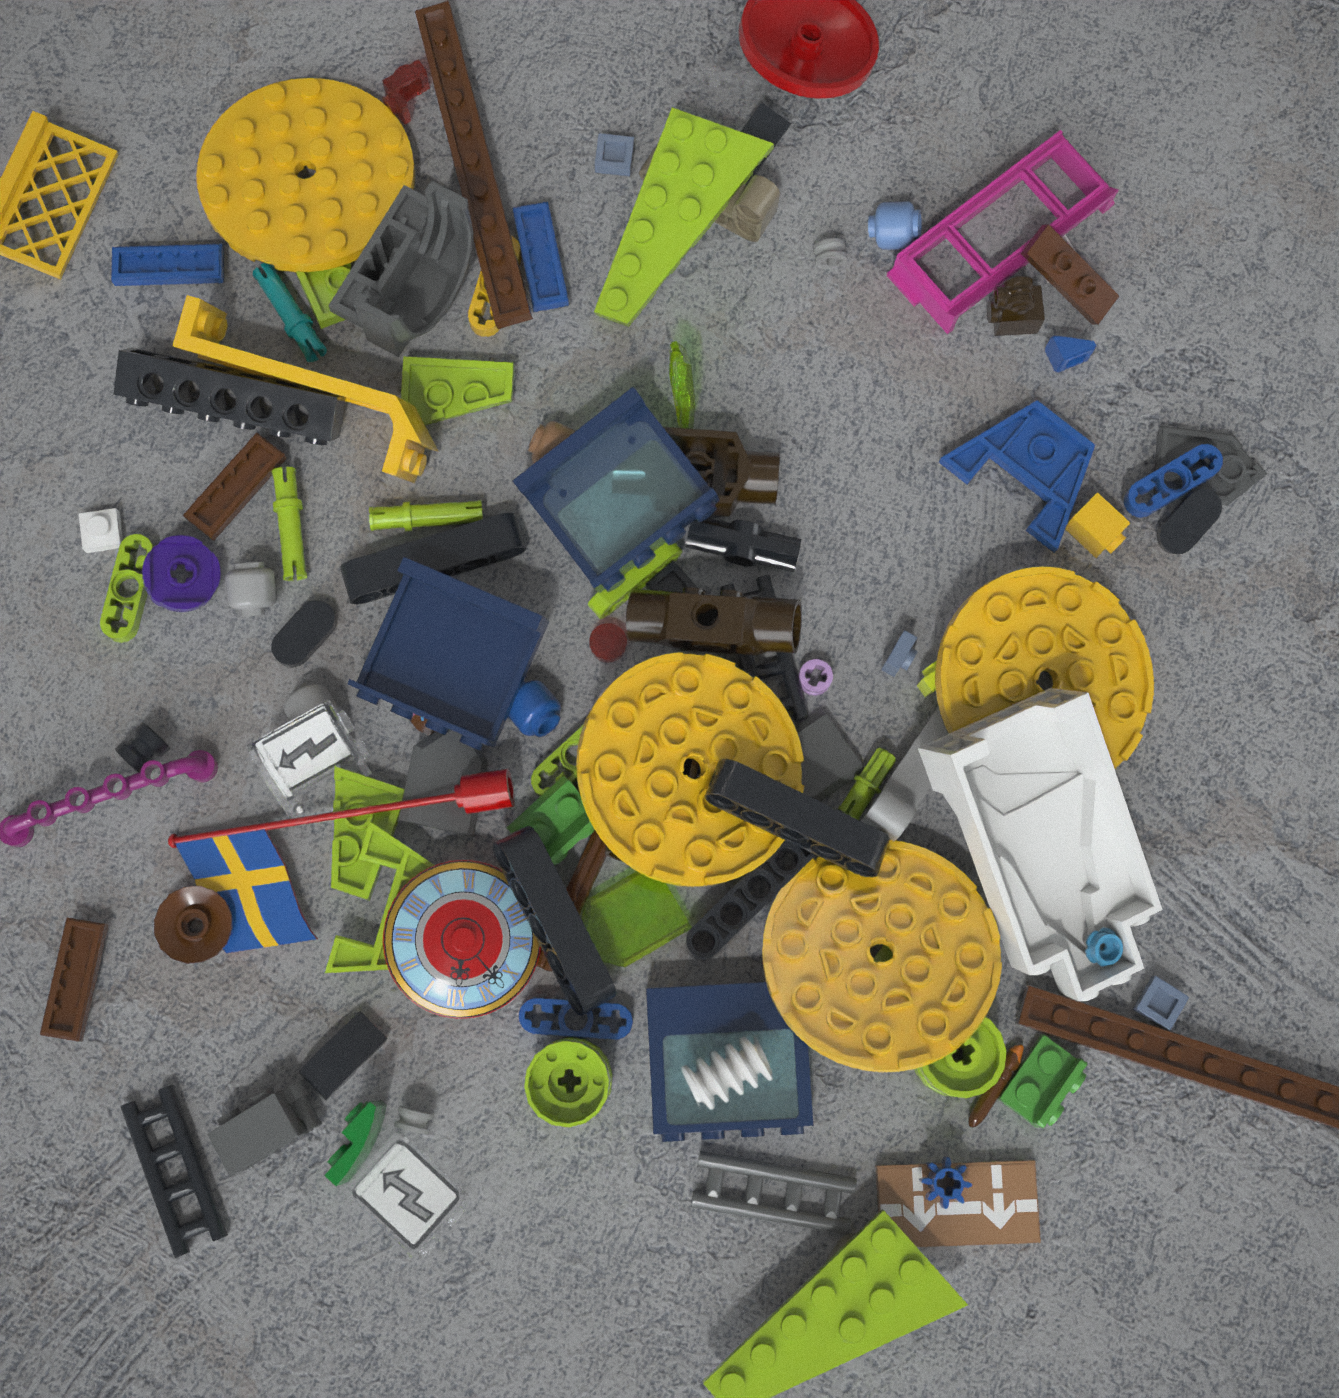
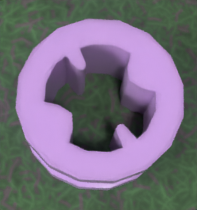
[798,659,833,696]

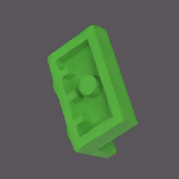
[506,776,595,865]
[998,1035,1088,1128]

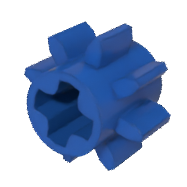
[919,1156,972,1209]

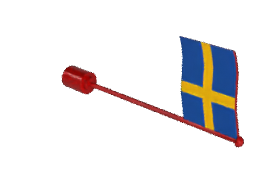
[168,768,515,953]

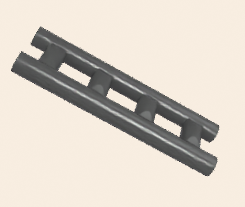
[691,1151,857,1235]

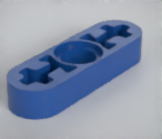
[1124,444,1223,518]
[519,998,633,1040]

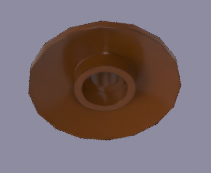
[154,886,233,964]

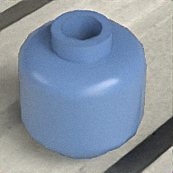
[868,201,922,250]

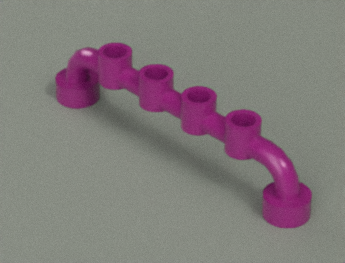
[0,750,218,847]

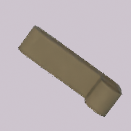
[639,143,780,242]

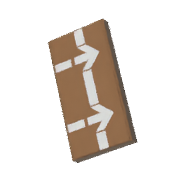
[875,1160,1041,1247]

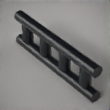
[720,575,809,722]
[120,1085,228,1258]

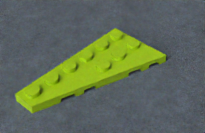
[594,107,774,327]
[702,1210,968,1398]

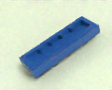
[513,201,569,312]
[111,244,224,286]

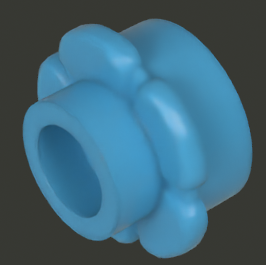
[1085,928,1123,966]

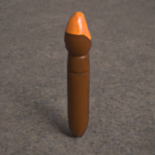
[968,1044,1024,1128]

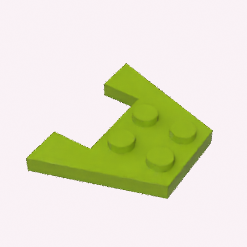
[325,821,434,973]

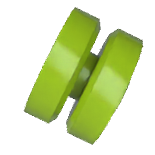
[914,1017,1006,1098]

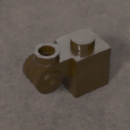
[987,276,1045,336]

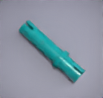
[252,263,327,362]

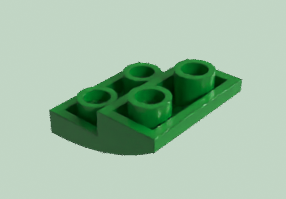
[324,1100,387,1187]

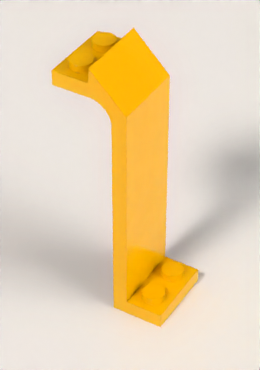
[172,295,439,483]

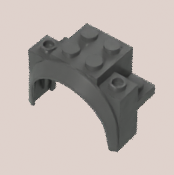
[328,180,473,357]

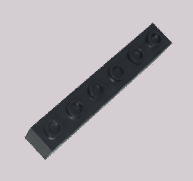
[113,348,346,445]

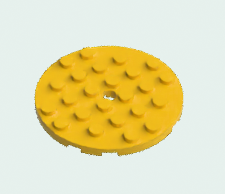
[196,78,415,272]
[935,567,1154,769]
[576,652,804,887]
[762,840,1002,1072]

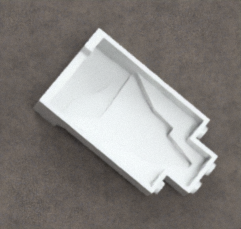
[918,688,1163,1001]

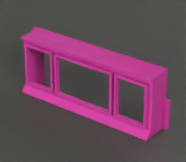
[886,130,1119,334]

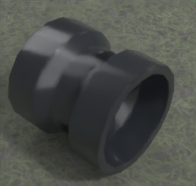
[115,722,171,772]

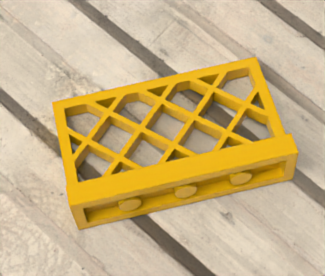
[0,111,118,280]

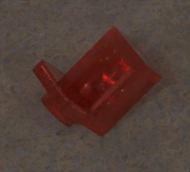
[382,59,430,125]

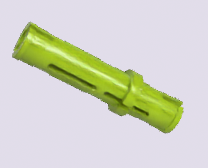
[272,467,308,581]
[369,500,483,531]

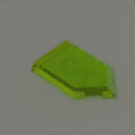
[668,341,696,429]
[582,871,692,968]

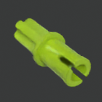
[837,748,896,820]

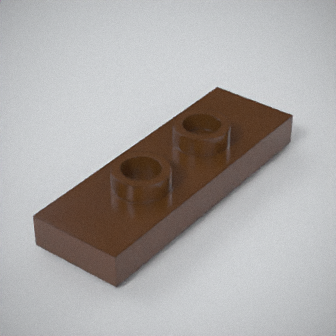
[1021,224,1119,325]
[183,432,287,541]
[40,917,109,1042]

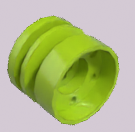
[524,1037,613,1128]

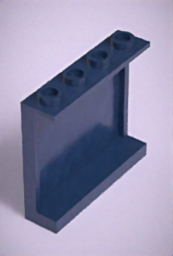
[347,557,550,750]

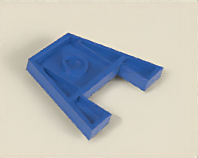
[938,400,1095,553]

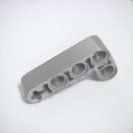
[860,706,949,841]

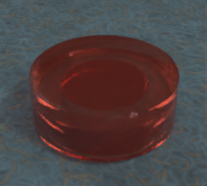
[589,623,627,663]

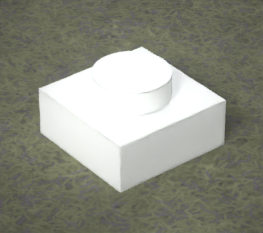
[79,508,123,553]

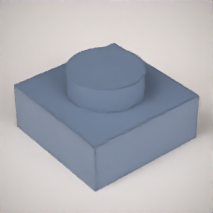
[595,133,634,176]
[881,630,918,677]
[1132,976,1189,1031]

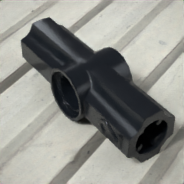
[685,518,802,572]

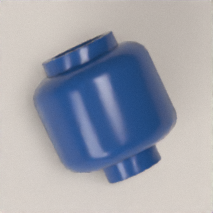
[508,680,561,737]

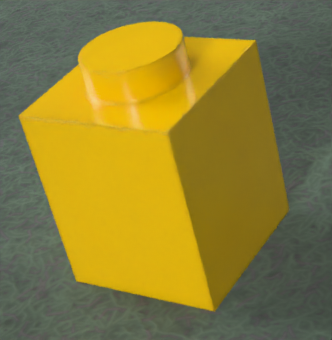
[1065,492,1130,558]

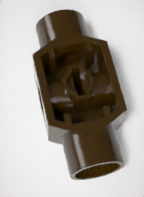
[612,427,780,517]
[626,587,802,656]

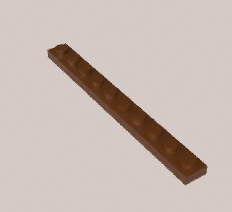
[415,1,533,329]
[1015,986,1339,1130]

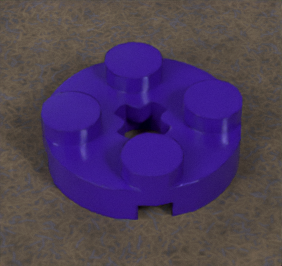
[142,535,221,612]

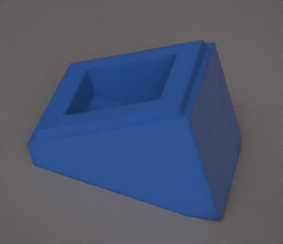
[1045,336,1096,373]

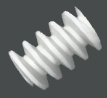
[681,1035,773,1110]

